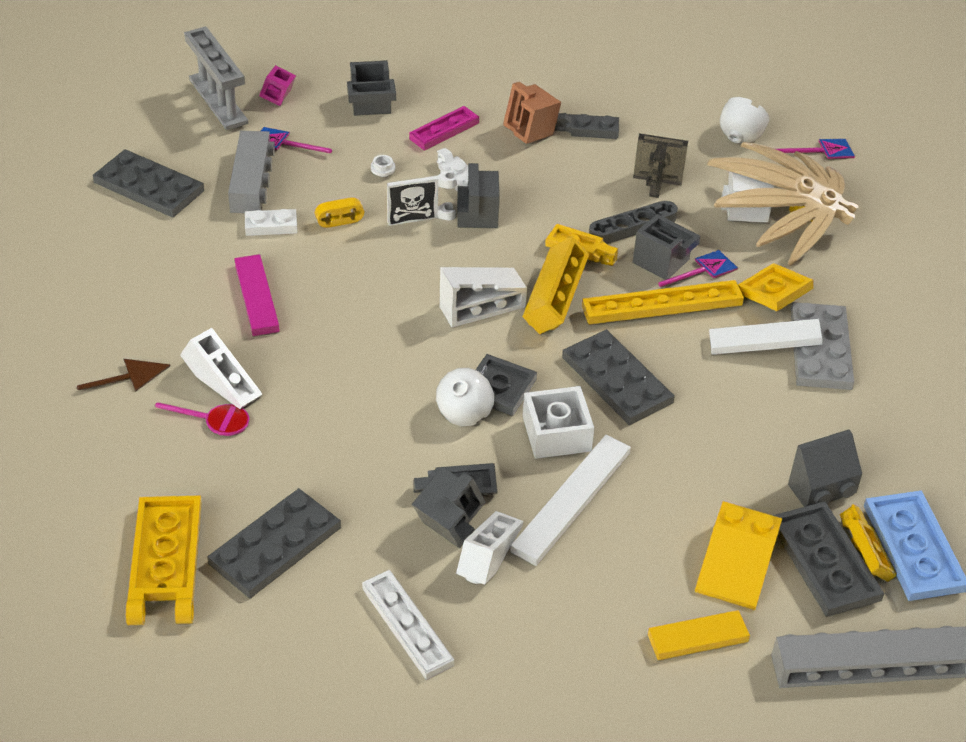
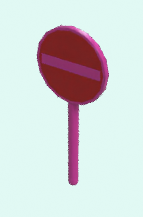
[155,402,249,436]

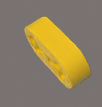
[314,197,365,228]

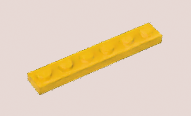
[582,280,744,325]

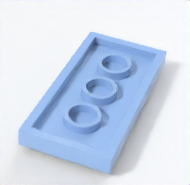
[864,490,966,601]

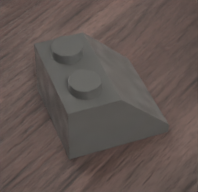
[788,429,862,507]

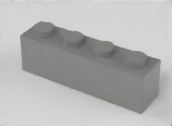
[228,130,275,213]

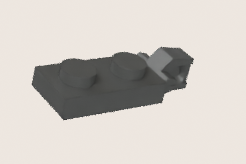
[554,113,619,139]
[413,463,498,495]

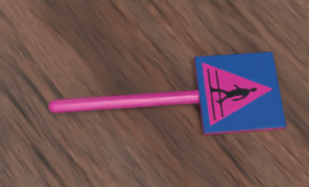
[261,127,332,153]
[776,139,855,159]
[658,250,738,287]

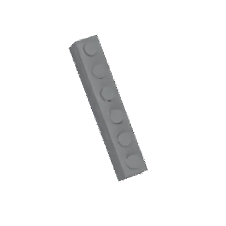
[771,626,966,688]

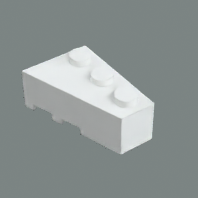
[440,267,527,327]

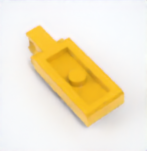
[545,224,618,266]
[840,504,897,582]

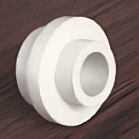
[371,155,395,177]

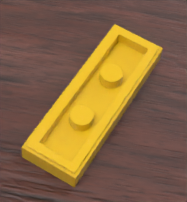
[647,610,750,660]

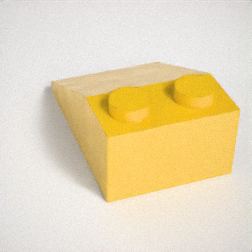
[695,501,782,610]

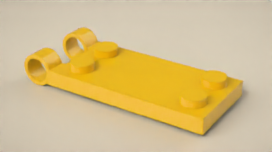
[126,495,202,625]

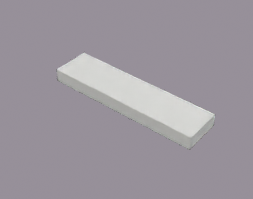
[709,319,822,355]
[362,570,454,680]

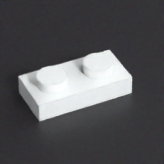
[245,209,297,236]

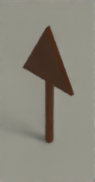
[76,358,171,392]

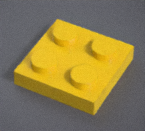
[738,263,814,311]

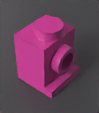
[259,65,296,106]

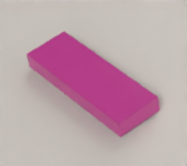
[409,106,479,151]

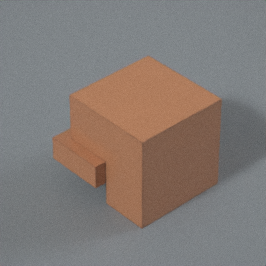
[503,81,561,144]

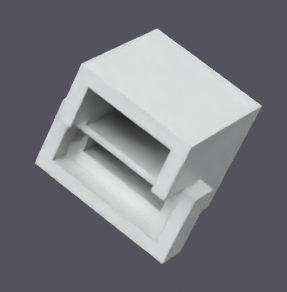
[721,172,774,223]

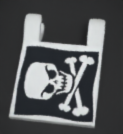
[387,170,457,226]

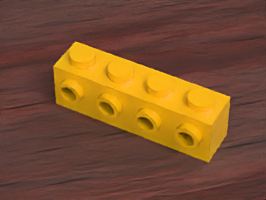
[522,236,589,334]

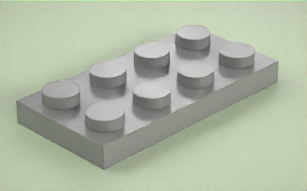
[791,302,854,390]

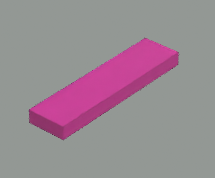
[234,254,280,336]

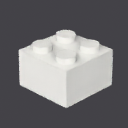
[522,386,594,459]

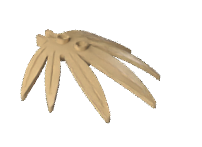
[707,142,858,266]

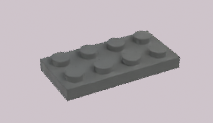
[93,149,204,218]
[562,329,675,426]
[207,488,341,599]
[772,501,884,617]

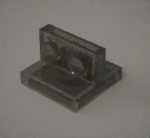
[633,133,689,198]

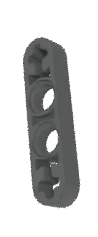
[589,201,678,244]

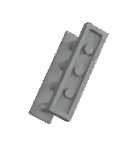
[184,26,248,130]

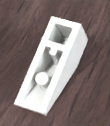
[180,328,262,409]
[456,511,524,585]

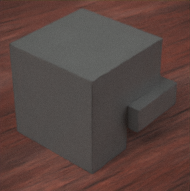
[347,60,396,116]
[457,163,500,228]
[632,214,701,280]
[412,466,486,548]

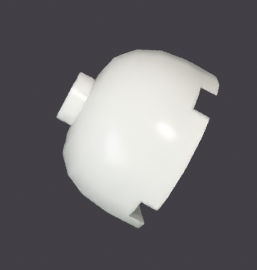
[720,97,770,143]
[436,368,494,426]

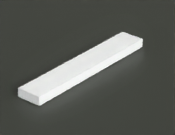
[510,435,631,566]

